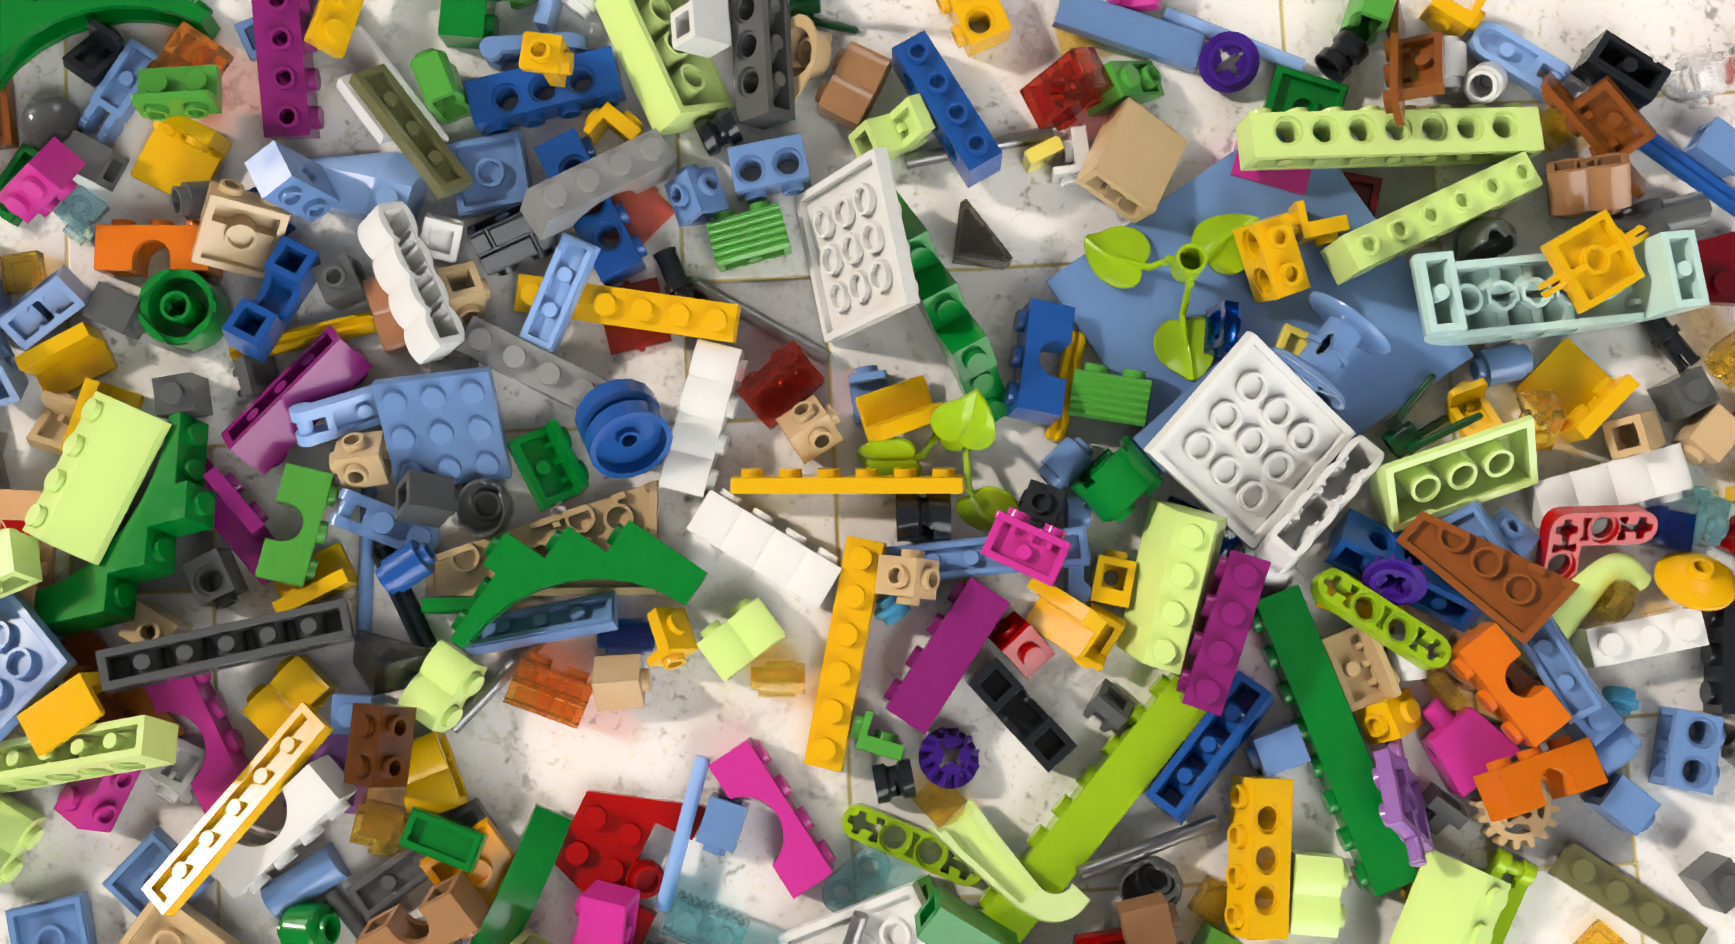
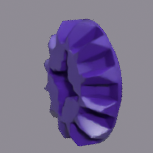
[1198,31,1260,93]
[1362,553,1429,606]
[919,726,980,789]

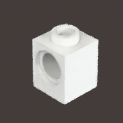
[420,212,466,264]

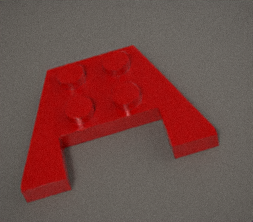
[554,789,707,944]

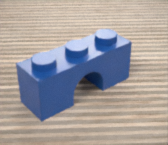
[221,235,321,363]
[1003,298,1076,426]

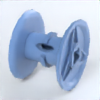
[1270,291,1391,411]

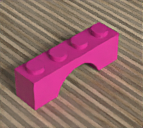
[144,672,249,814]
[708,737,836,899]

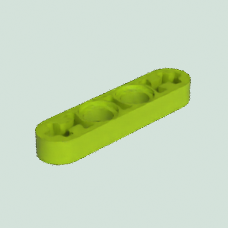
[1310,568,1452,670]
[842,803,981,887]

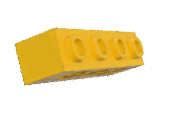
[1224,774,1294,940]

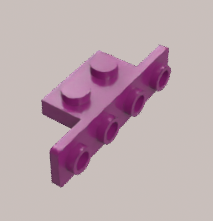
[202,457,276,586]

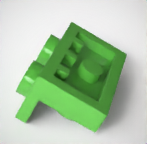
[131,64,222,121]

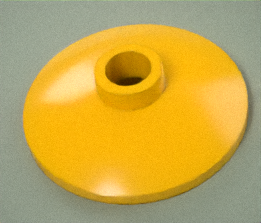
[1654,551,1735,611]

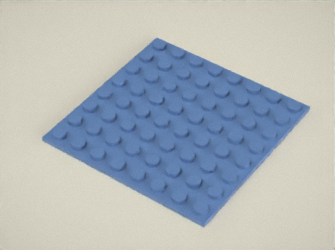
[1045,132,1474,513]

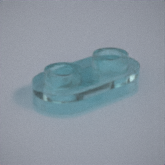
[822,846,890,912]

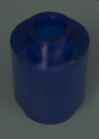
[597,617,655,656]

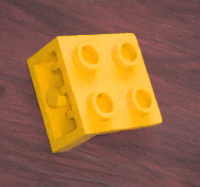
[130,116,233,195]
[1514,338,1640,444]

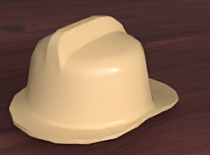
[790,14,832,99]

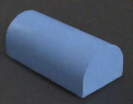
[261,842,352,920]

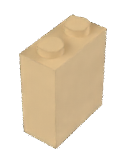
[1075,97,1187,224]

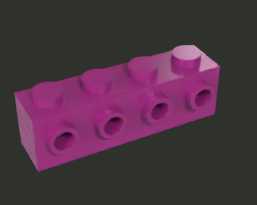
[251,0,324,140]
[221,325,373,476]
[1176,549,1271,716]
[883,577,1010,735]

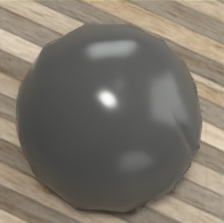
[21,96,83,151]
[1456,217,1517,261]
[456,478,514,538]
[1118,855,1183,905]

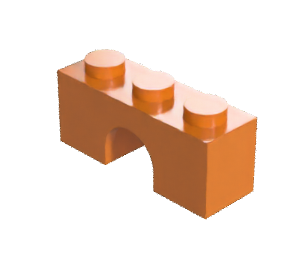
[94,219,223,278]
[1450,622,1572,748]
[1473,734,1608,822]

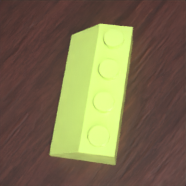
[594,0,735,135]
[22,391,172,566]
[1368,415,1538,533]
[1116,498,1228,675]
[1389,850,1511,944]

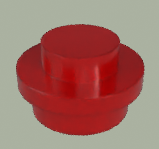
[625,859,664,899]

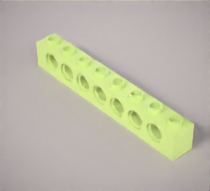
[1235,103,1545,171]

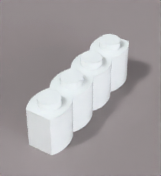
[358,201,465,364]
[659,338,749,499]
[1256,435,1384,574]
[1523,443,1694,532]
[686,488,842,609]

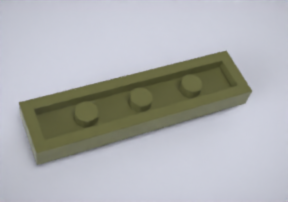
[349,64,473,200]
[1548,840,1708,944]

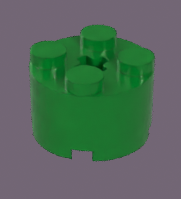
[138,269,233,352]
[1071,435,1163,523]

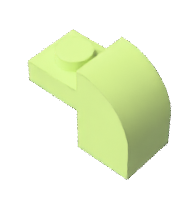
[848,93,935,161]

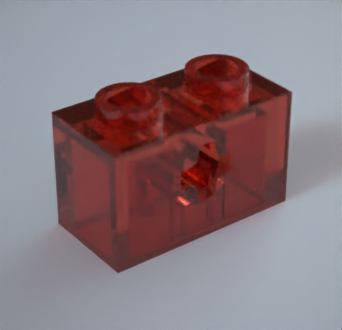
[1020,46,1114,131]

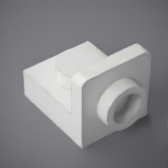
[1050,125,1089,188]
[148,737,205,805]

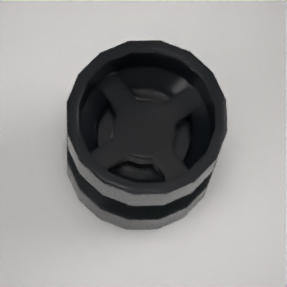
[1315,29,1369,83]
[694,107,744,157]
[872,758,917,804]

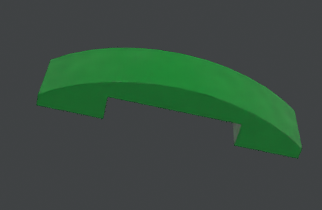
[469,804,572,944]

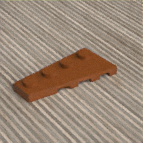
[1396,510,1580,645]

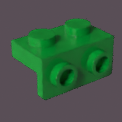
[507,418,589,513]

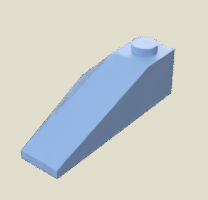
[307,152,428,223]

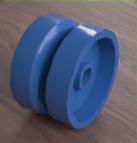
[575,379,673,479]

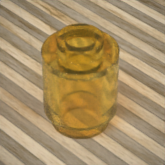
[750,659,805,698]

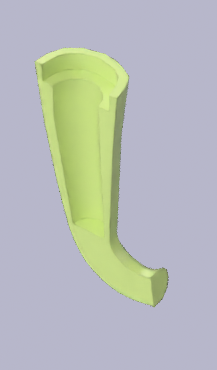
[1509,552,1651,676]
[928,798,1091,923]

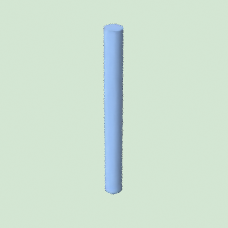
[1161,6,1306,71]
[655,754,711,912]

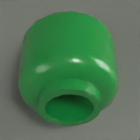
[277,903,341,944]

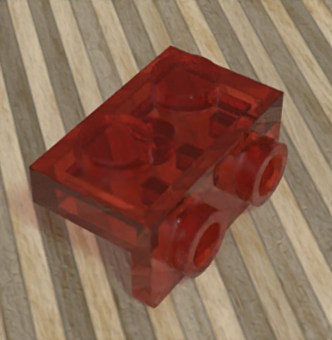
[736,340,826,430]

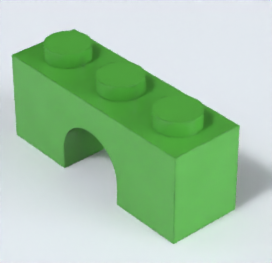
[255,463,339,588]

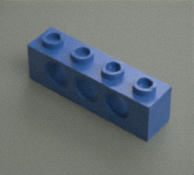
[892,30,1003,188]
[464,45,627,136]
[533,128,648,286]
[1323,508,1483,632]
[1145,670,1274,826]

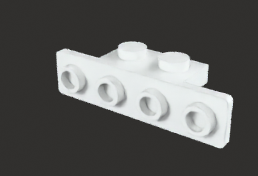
[335,24,449,145]

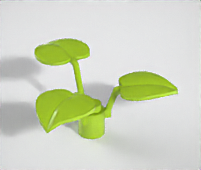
[1084,214,1260,381]
[856,389,1020,532]

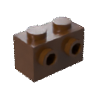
[343,703,417,788]

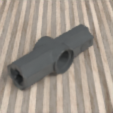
[1610,191,1712,238]

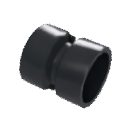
[895,494,952,542]

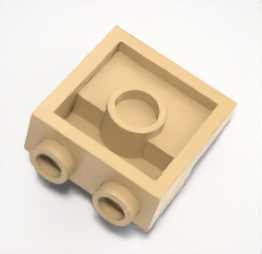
[191,178,291,280]

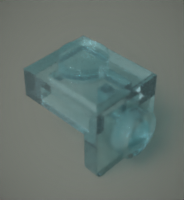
[52,185,110,248]
[1678,486,1732,547]

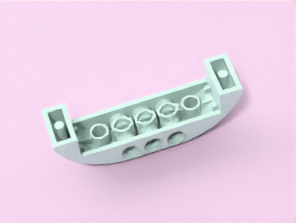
[1409,229,1710,346]

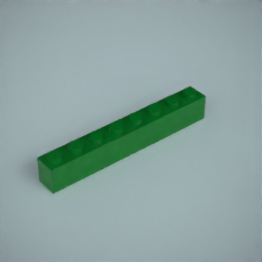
[1251,585,1418,896]

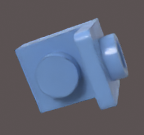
[848,365,888,425]

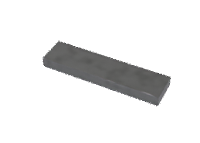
[346,797,499,922]

